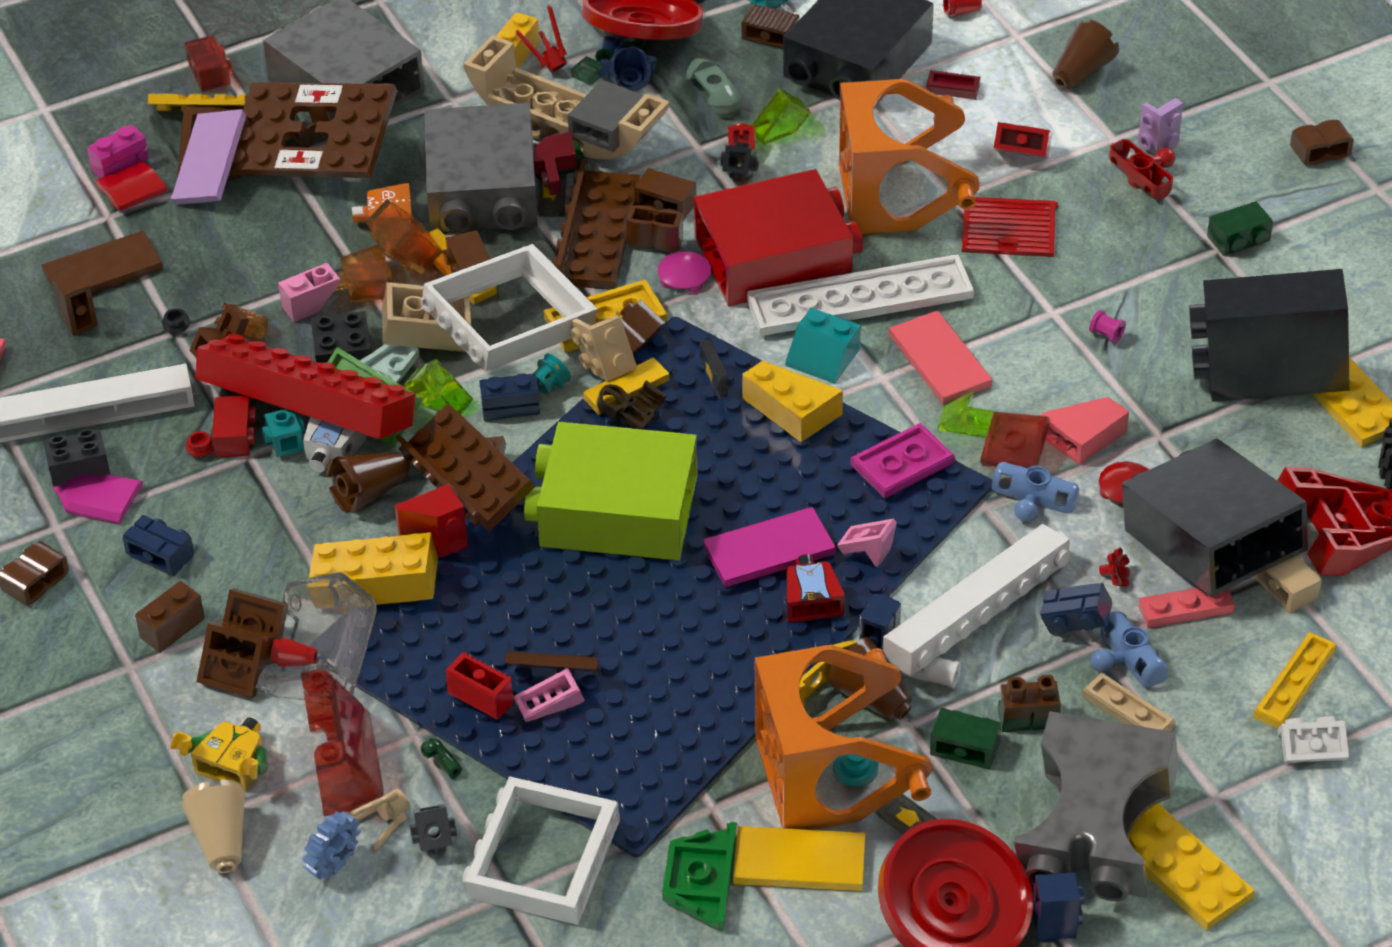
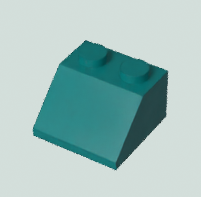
[785,308,861,384]

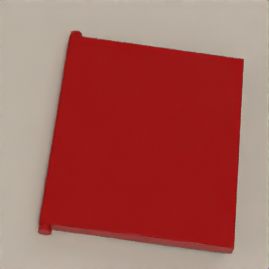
[962,197,1058,257]

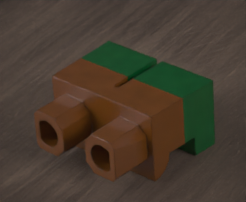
[997,675,1061,732]

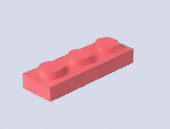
[1138,588,1235,628]

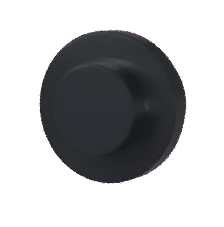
[162,308,190,333]

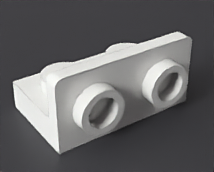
[1277,716,1349,763]

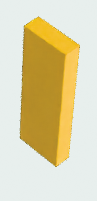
[583,357,670,415]

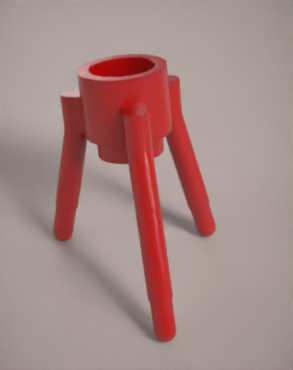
[515,5,568,72]

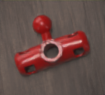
[1109,139,1176,200]

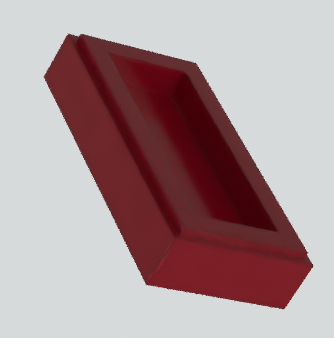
[926,70,981,99]

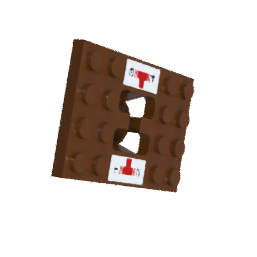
[229,82,397,178]

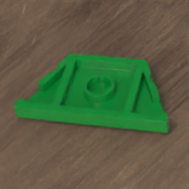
[662,822,737,930]

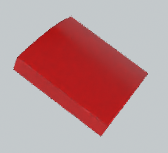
[95,161,167,211]

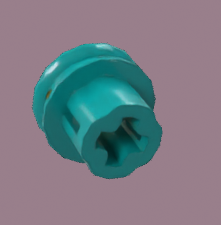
[532,353,571,395]

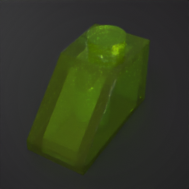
[750,88,812,145]

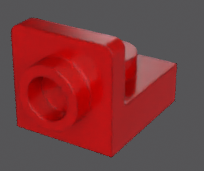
[728,123,755,159]

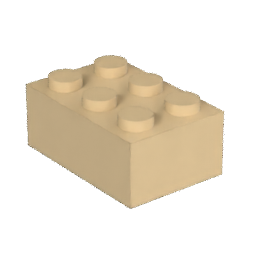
[382,282,471,352]

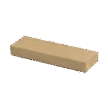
[1082,673,1176,731]

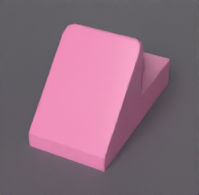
[837,519,897,567]

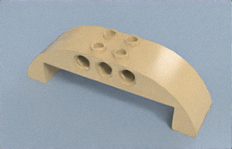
[463,35,669,159]

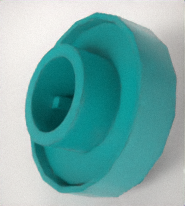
[833,754,879,787]

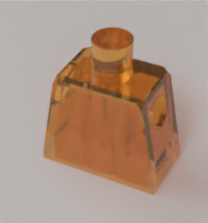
[334,244,393,302]

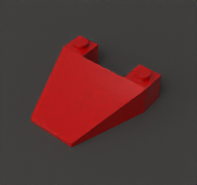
[1277,467,1392,576]

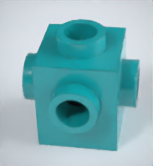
[262,409,305,457]

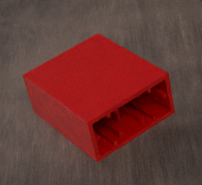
[693,169,863,307]

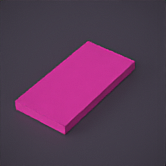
[703,507,835,587]

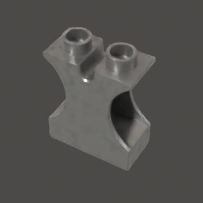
[1014,712,1179,902]

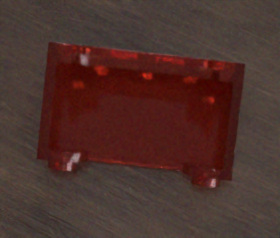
[300,670,384,816]

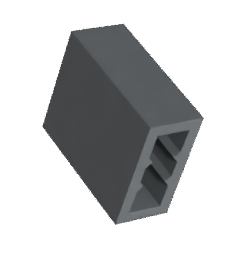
[567,80,644,152]

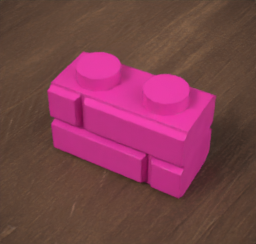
[87,125,149,178]

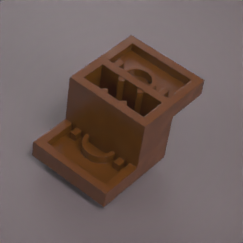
[196,588,289,698]

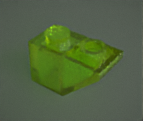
[403,359,473,415]

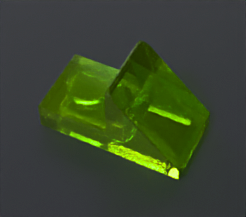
[938,392,1000,440]

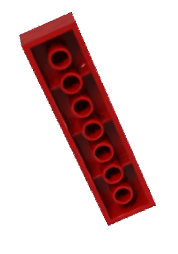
[195,334,416,439]

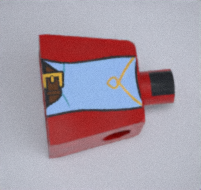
[787,554,845,623]

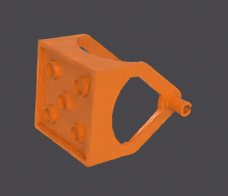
[839,79,980,234]
[755,645,933,830]

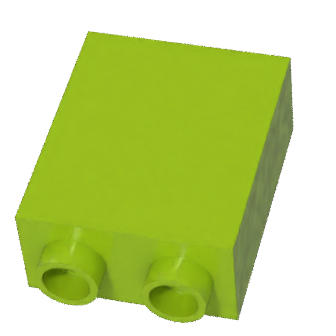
[524,422,698,560]

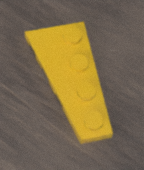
[148,94,247,112]

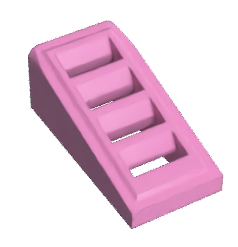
[513,668,585,722]

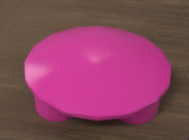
[657,251,711,293]

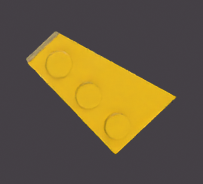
[742,361,843,442]

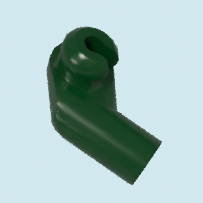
[420,738,462,778]

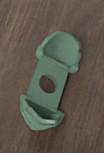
[686,58,743,119]

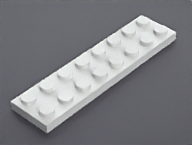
[747,254,974,336]

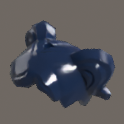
[599,47,657,91]

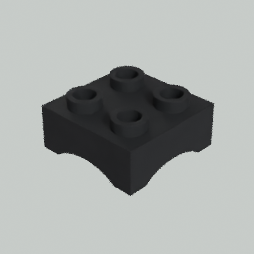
[311,311,371,363]
[43,429,111,487]

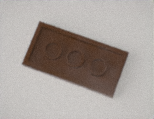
[41,230,163,293]

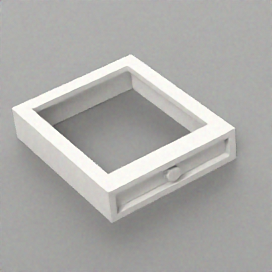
[421,244,597,372]

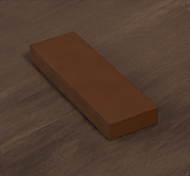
[505,651,601,672]

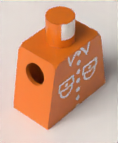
[352,183,414,237]

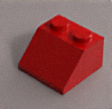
[394,484,468,558]

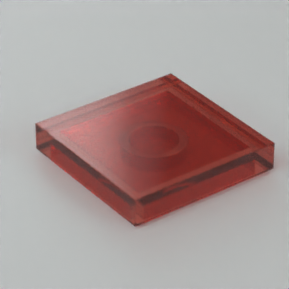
[980,411,1050,468]

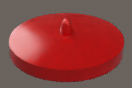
[581,0,703,40]
[878,819,1033,947]

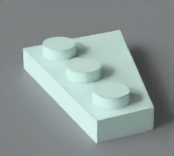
[361,344,419,383]

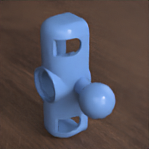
[992,462,1080,522]
[1091,611,1168,687]

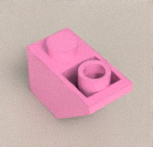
[278,263,340,322]

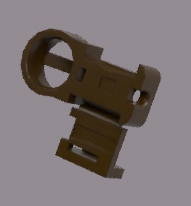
[597,380,667,430]

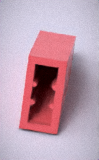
[1038,397,1129,465]

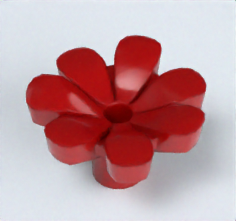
[1099,548,1130,587]

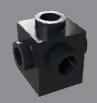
[720,142,760,181]
[409,804,457,855]

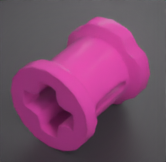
[1089,310,1126,343]

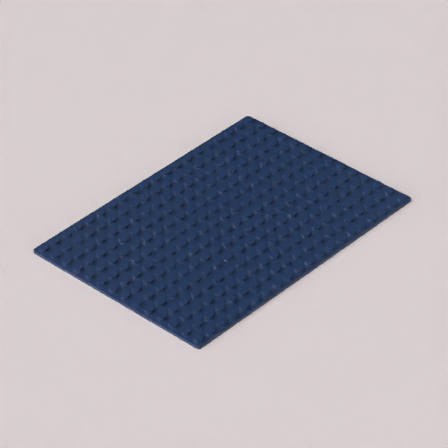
[311,317,992,857]

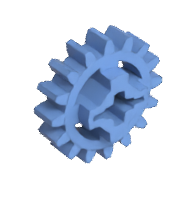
[302,811,361,880]

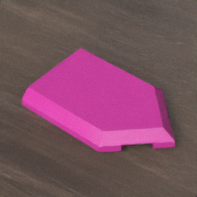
[52,474,143,525]

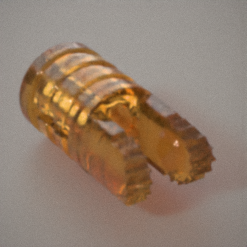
[214,302,268,339]

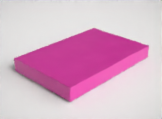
[850,423,955,499]

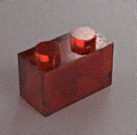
[184,35,233,92]

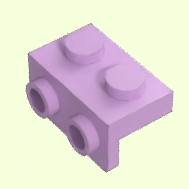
[1138,98,1183,156]

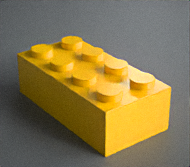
[307,532,438,611]

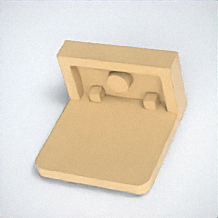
[570,315,637,381]

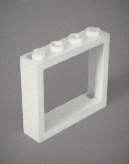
[463,776,620,925]

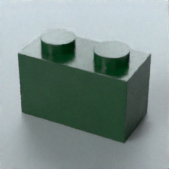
[1207,201,1273,256]
[930,708,1001,770]

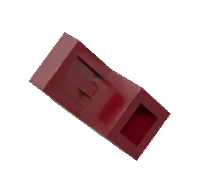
[533,132,577,196]

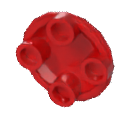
[1098,461,1149,503]

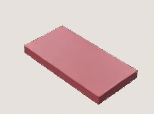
[889,310,992,404]

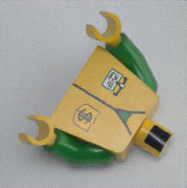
[170,717,268,792]

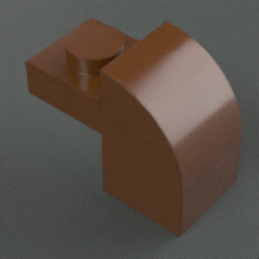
[189,304,250,358]

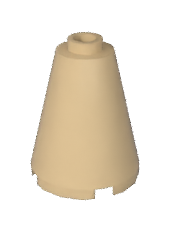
[181,780,245,873]

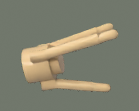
[351,789,410,851]

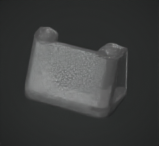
[256,572,377,703]

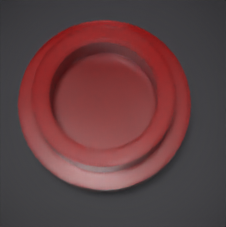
[186,431,214,457]

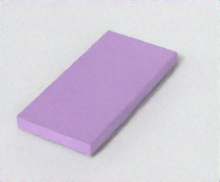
[171,110,246,205]

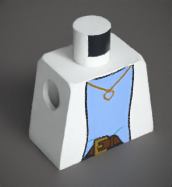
[304,417,367,472]

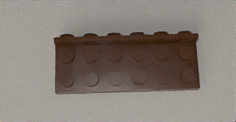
[552,159,640,290]
[395,403,536,532]

